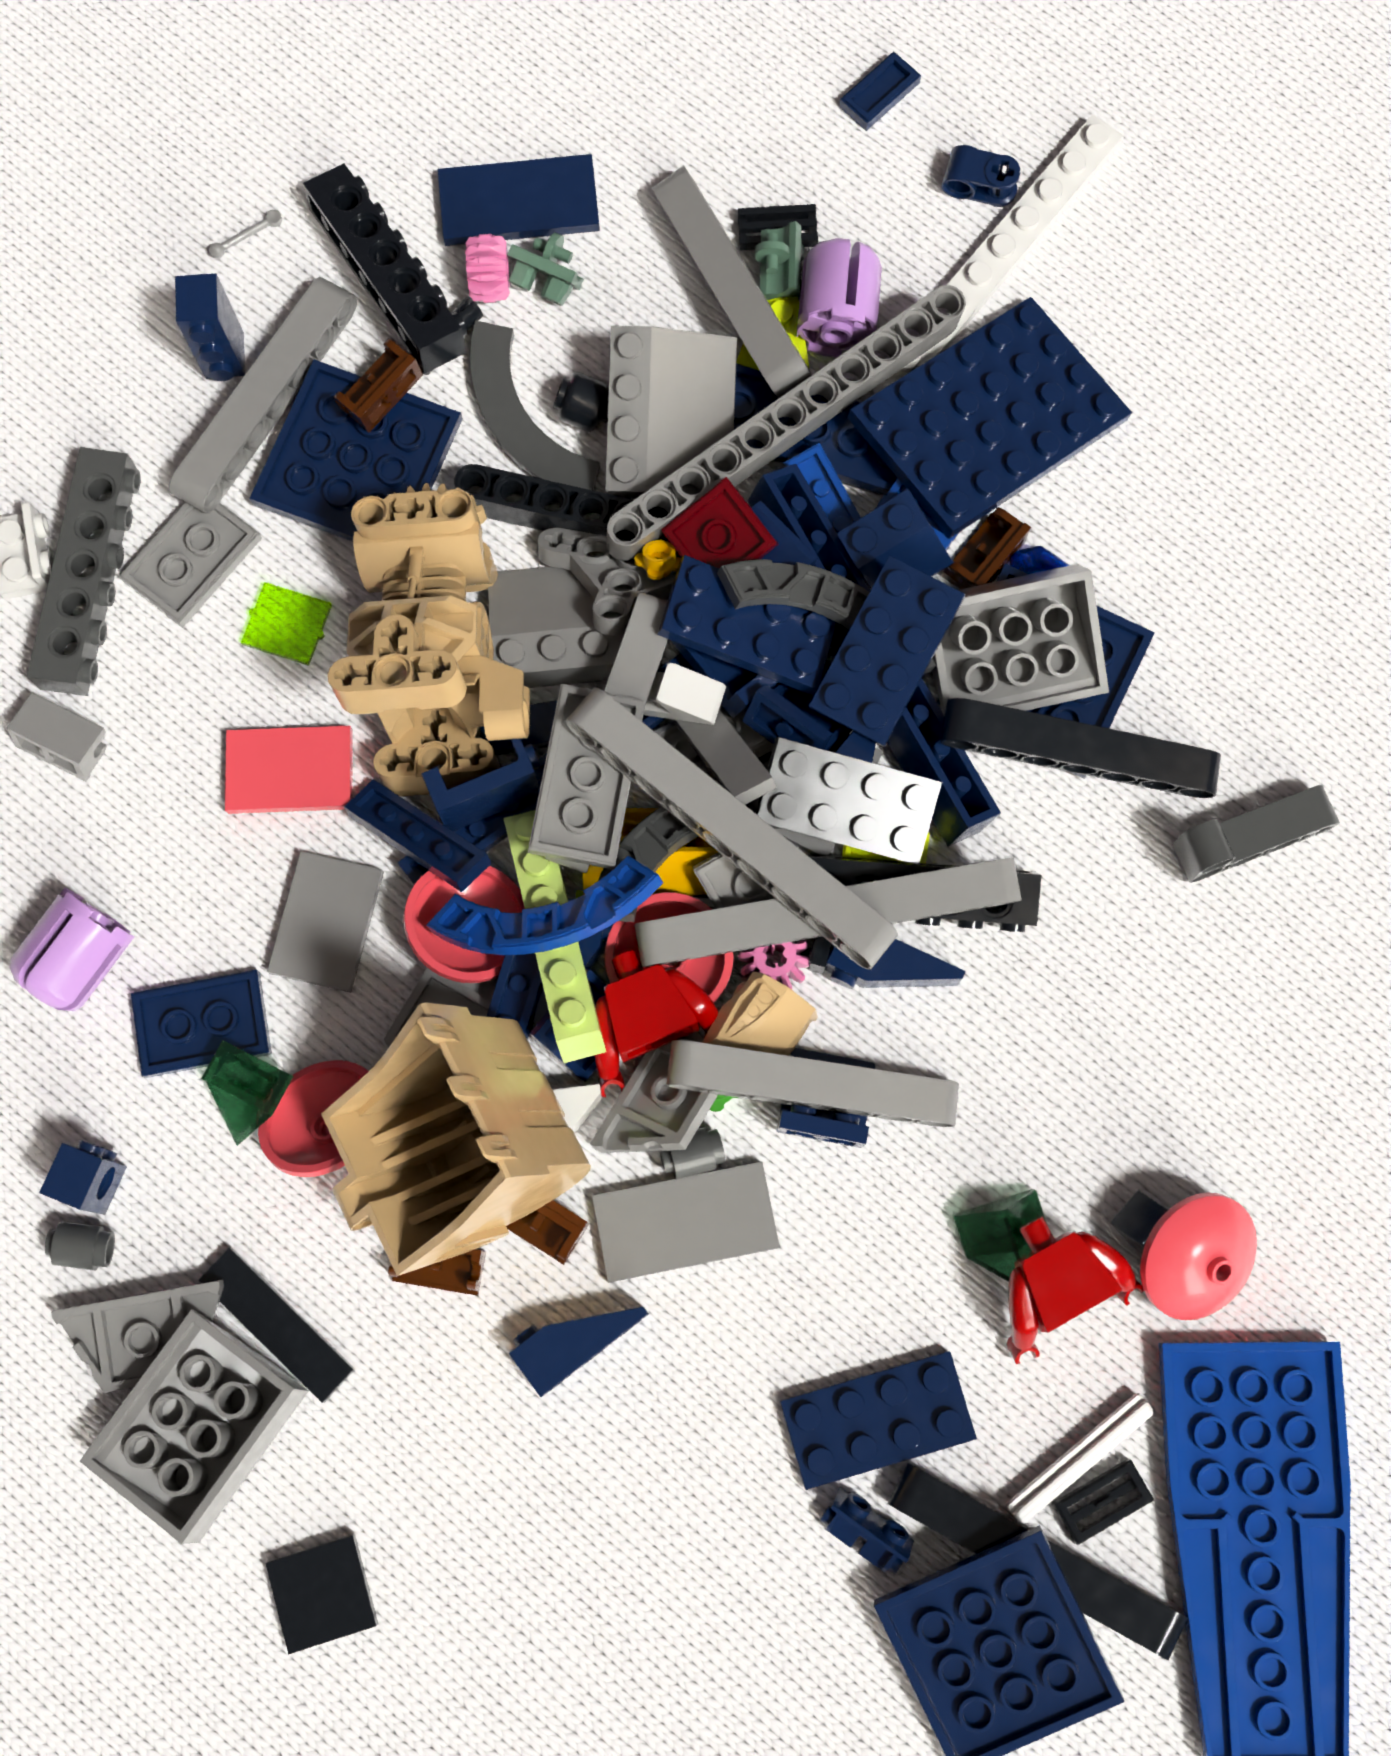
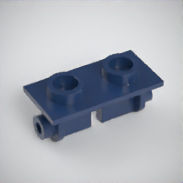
[820,1487,914,1575]

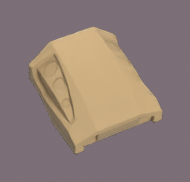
[702,971,818,1056]

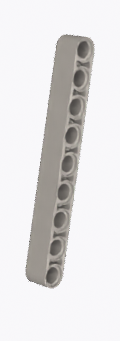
[565,688,898,970]
[634,858,1022,967]

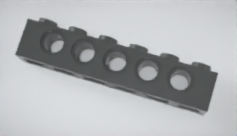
[27,447,141,696]

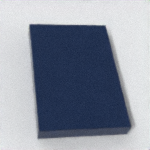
[131,969,272,1078]

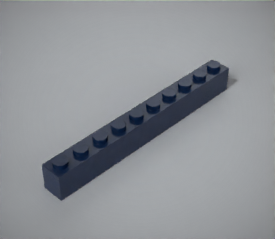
[747,464,1001,847]

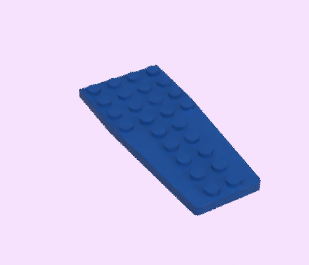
[1158,1342,1351,1756]

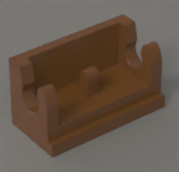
[333,338,423,433]
[941,507,1031,590]
[506,1200,590,1265]
[388,1249,487,1296]

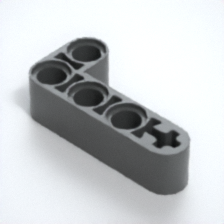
[1172,785,1340,883]

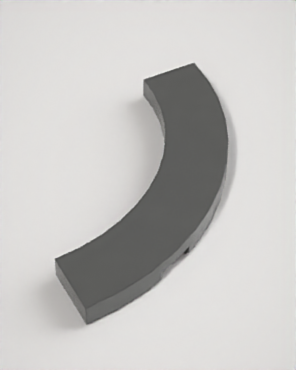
[470,320,600,491]
[717,559,937,674]
[598,798,759,922]

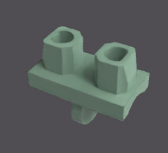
[755,221,804,300]
[507,232,584,306]

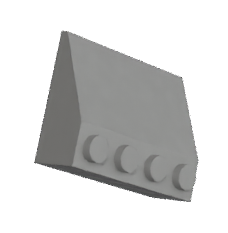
[605,326,737,499]
[488,559,660,688]
[932,564,1109,716]
[79,1309,309,1544]

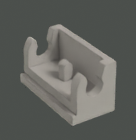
[6,692,107,782]

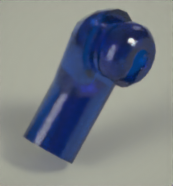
[1010,546,1070,574]

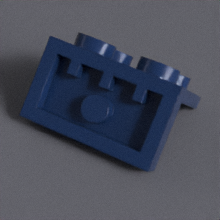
[776,1048,876,1148]

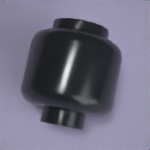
[553,372,609,432]

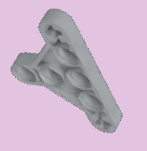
[538,528,682,635]

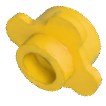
[634,540,682,580]

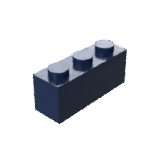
[175,273,245,381]

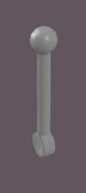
[209,210,282,258]

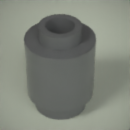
[659,1127,726,1180]
[45,1221,115,1271]

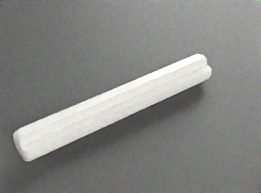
[1006,1393,1153,1524]

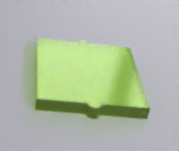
[241,582,332,666]

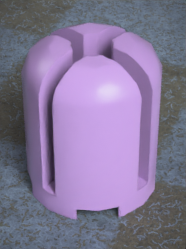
[796,238,882,357]
[9,887,135,1012]

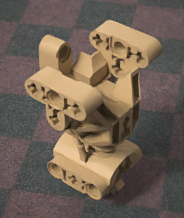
[327,483,530,796]

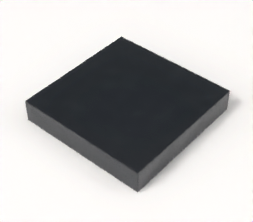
[265,1534,379,1655]

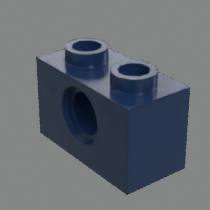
[39,1140,127,1215]

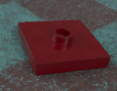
[661,477,779,569]

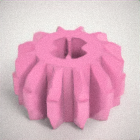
[465,234,510,303]
[738,941,810,989]

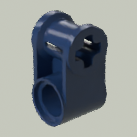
[941,145,1020,207]

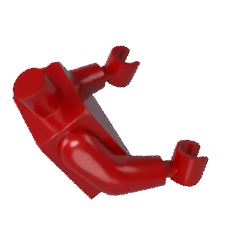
[594,950,719,1098]
[1006,1216,1144,1364]

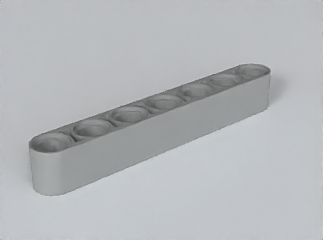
[651,165,812,399]
[169,277,357,513]
[545,591,669,873]
[666,1040,959,1127]

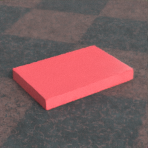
[225,726,353,814]

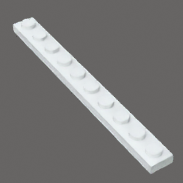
[857,114,1124,402]

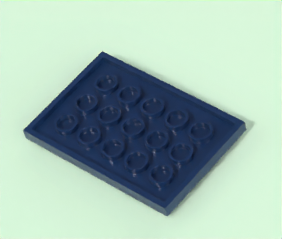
[847,297,1132,539]

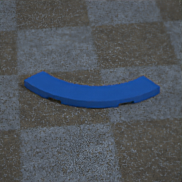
[426,856,663,955]

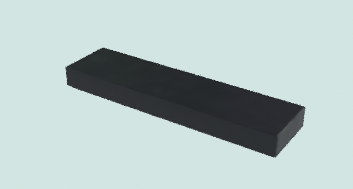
[198,1247,356,1403]

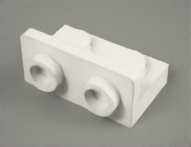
[0,502,54,600]

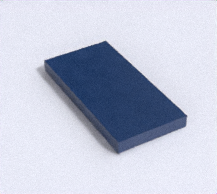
[437,154,600,246]

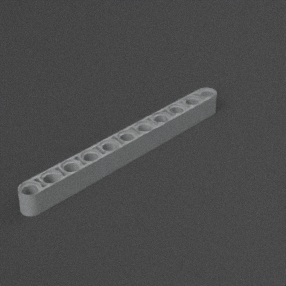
[606,285,966,560]

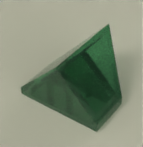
[201,1040,294,1146]
[952,1189,1047,1282]

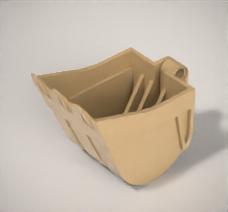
[321,1002,591,1276]

